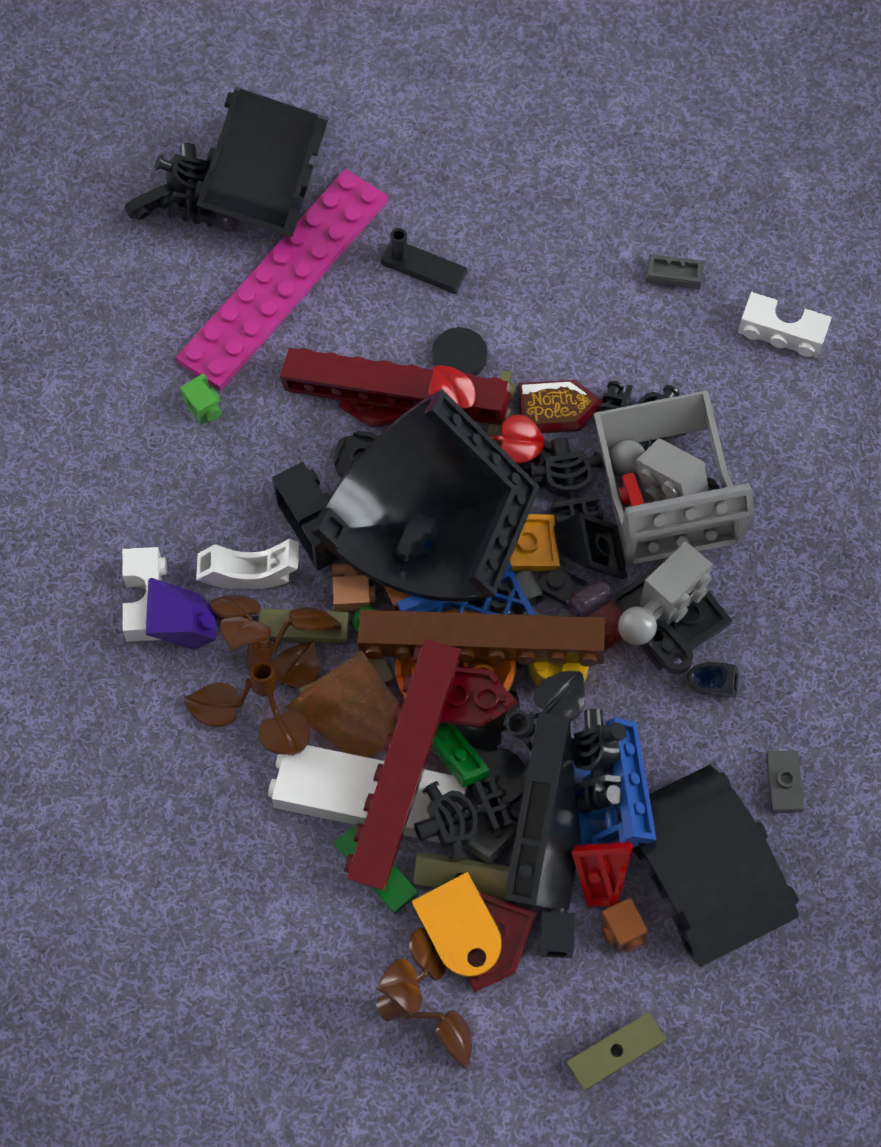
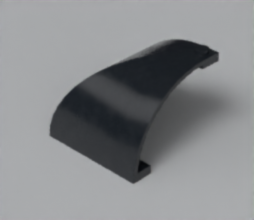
[311,389,540,602]

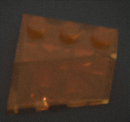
[284,650,398,758]

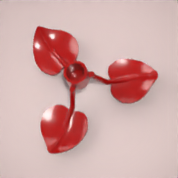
[429,365,545,463]

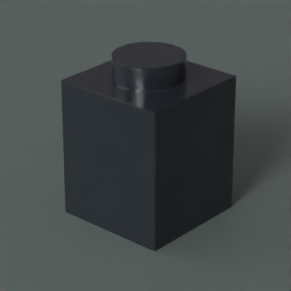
[540,908,574,958]

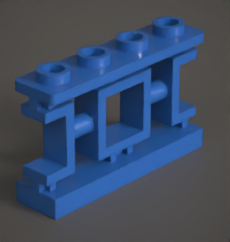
[573,717,657,847]

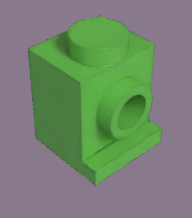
[180,373,222,425]

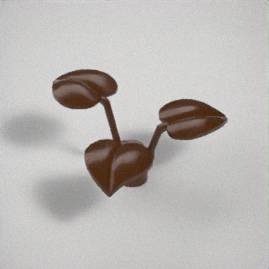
[210,595,342,669]
[184,641,320,755]
[376,927,472,1069]

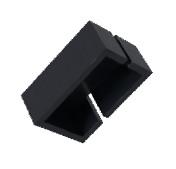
[272,462,340,571]

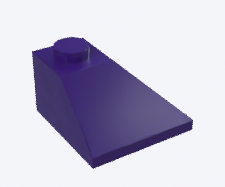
[145,578,217,649]

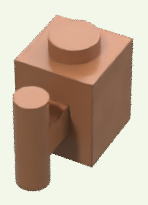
[332,563,376,615]

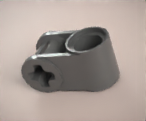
[488,570,545,614]

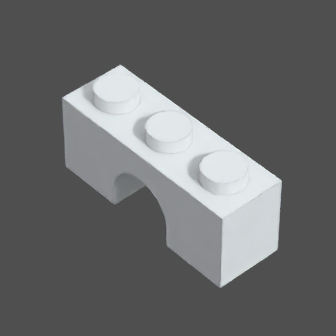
[738,292,832,358]
[122,547,167,642]

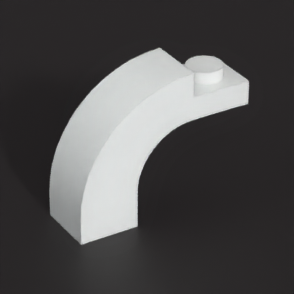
[196,539,299,589]

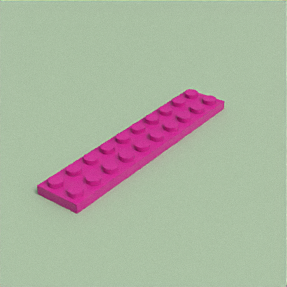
[176,169,388,392]

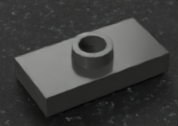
[645,254,704,289]
[766,751,804,813]

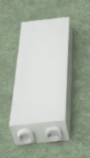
[268,745,467,843]

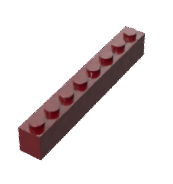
[280,348,511,425]
[344,638,462,892]

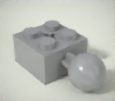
[610,438,709,503]
[618,541,713,645]

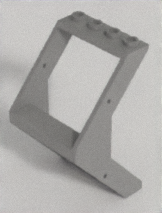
[594,390,755,566]

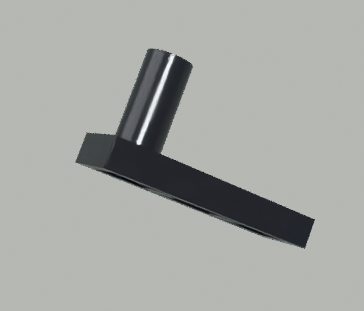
[381,228,467,294]

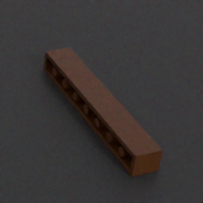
[357,610,605,667]

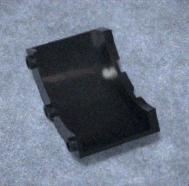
[194,87,329,237]
[617,764,799,967]

